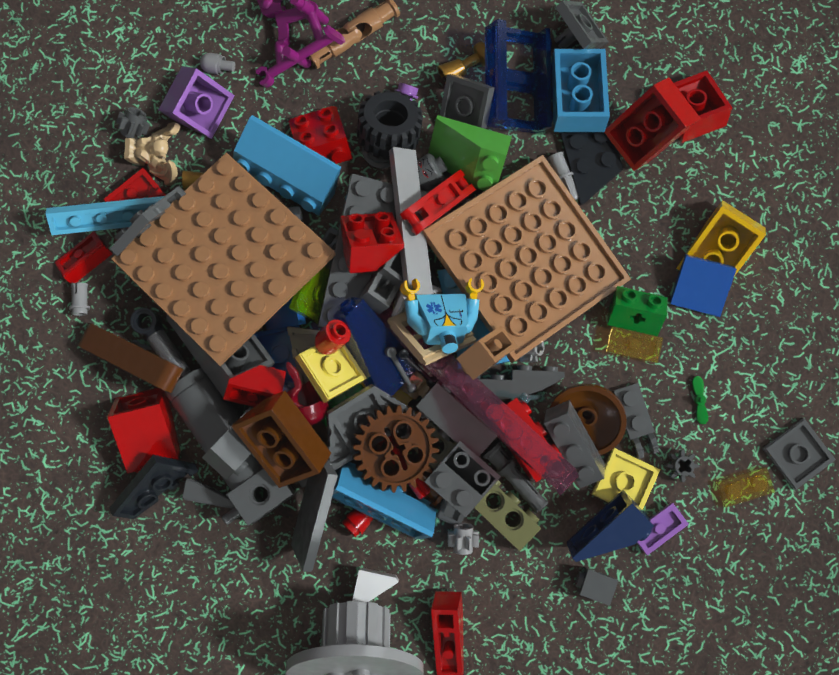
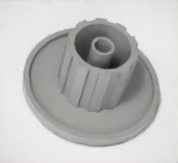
[285,601,424,675]

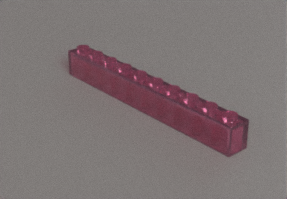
[369,301,579,495]

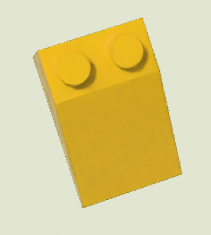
[676,200,766,276]

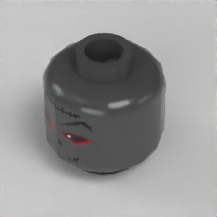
[417,154,447,192]

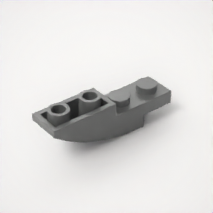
[459,365,565,401]

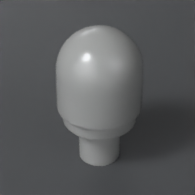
[200,53,235,75]

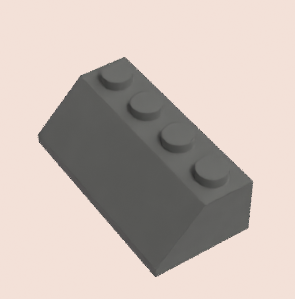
[166,315,275,397]

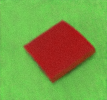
[103,167,166,229]

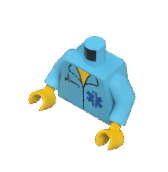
[400,278,484,354]

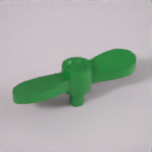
[692,376,708,425]

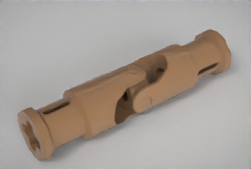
[308,0,400,69]

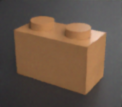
[456,326,518,380]

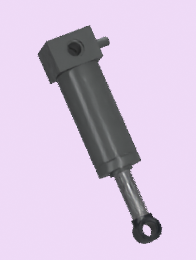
[130,308,298,526]

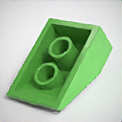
[428,115,512,191]

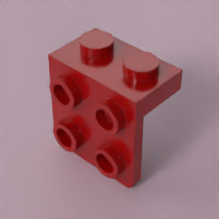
[289,106,353,164]

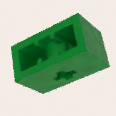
[607,286,668,337]

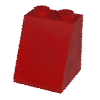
[107,387,181,473]

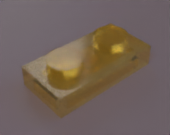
[606,327,663,364]
[716,467,775,507]

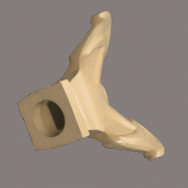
[124,122,180,186]

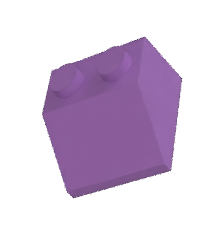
[158,66,235,139]

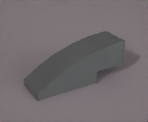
[358,251,403,314]

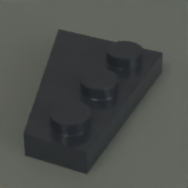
[109,455,198,519]

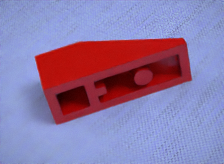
[431,591,464,675]

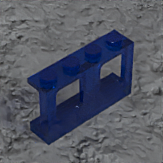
[485,19,553,133]

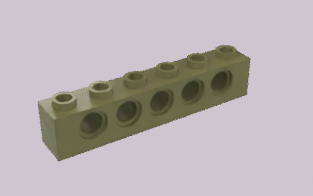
[412,421,541,551]

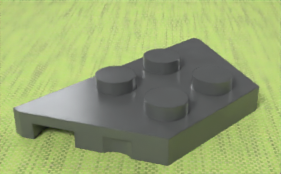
[110,186,186,256]
[326,384,415,470]

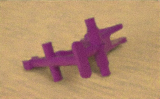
[256,0,345,88]

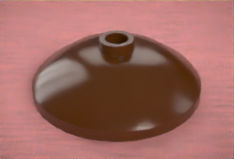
[549,384,627,455]

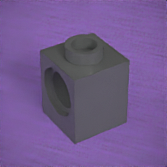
[574,567,619,606]

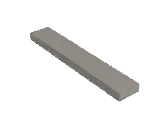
[389,147,433,297]

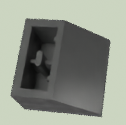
[425,441,501,518]

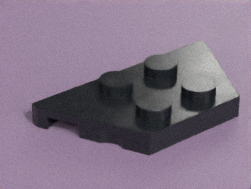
[559,121,623,205]

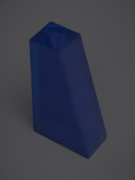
[333,297,418,396]

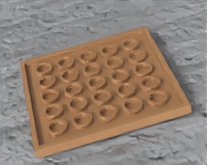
[111,152,336,366]
[422,155,631,363]

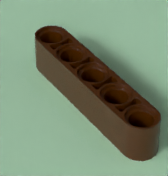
[77,323,184,393]

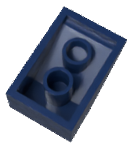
[566,490,654,562]

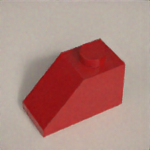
[223,365,286,407]

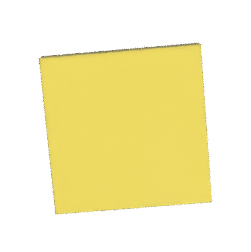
[295,345,367,403]
[591,448,660,510]

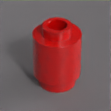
[315,319,351,355]

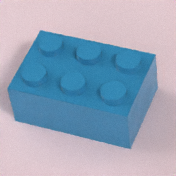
[551,49,610,132]

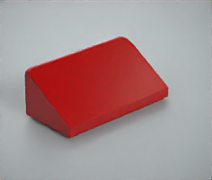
[55,231,113,284]

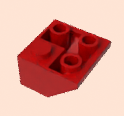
[340,212,404,273]

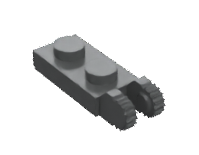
[613,383,660,459]

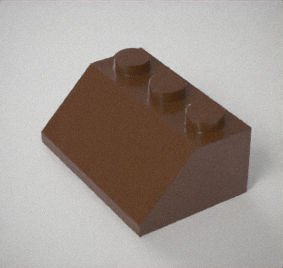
[231,390,331,488]

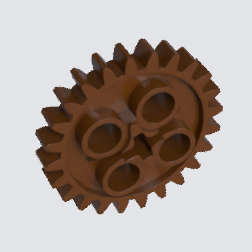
[351,404,439,493]

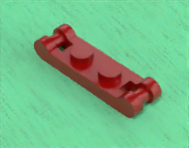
[399,169,476,236]

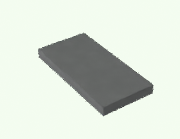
[291,460,338,572]

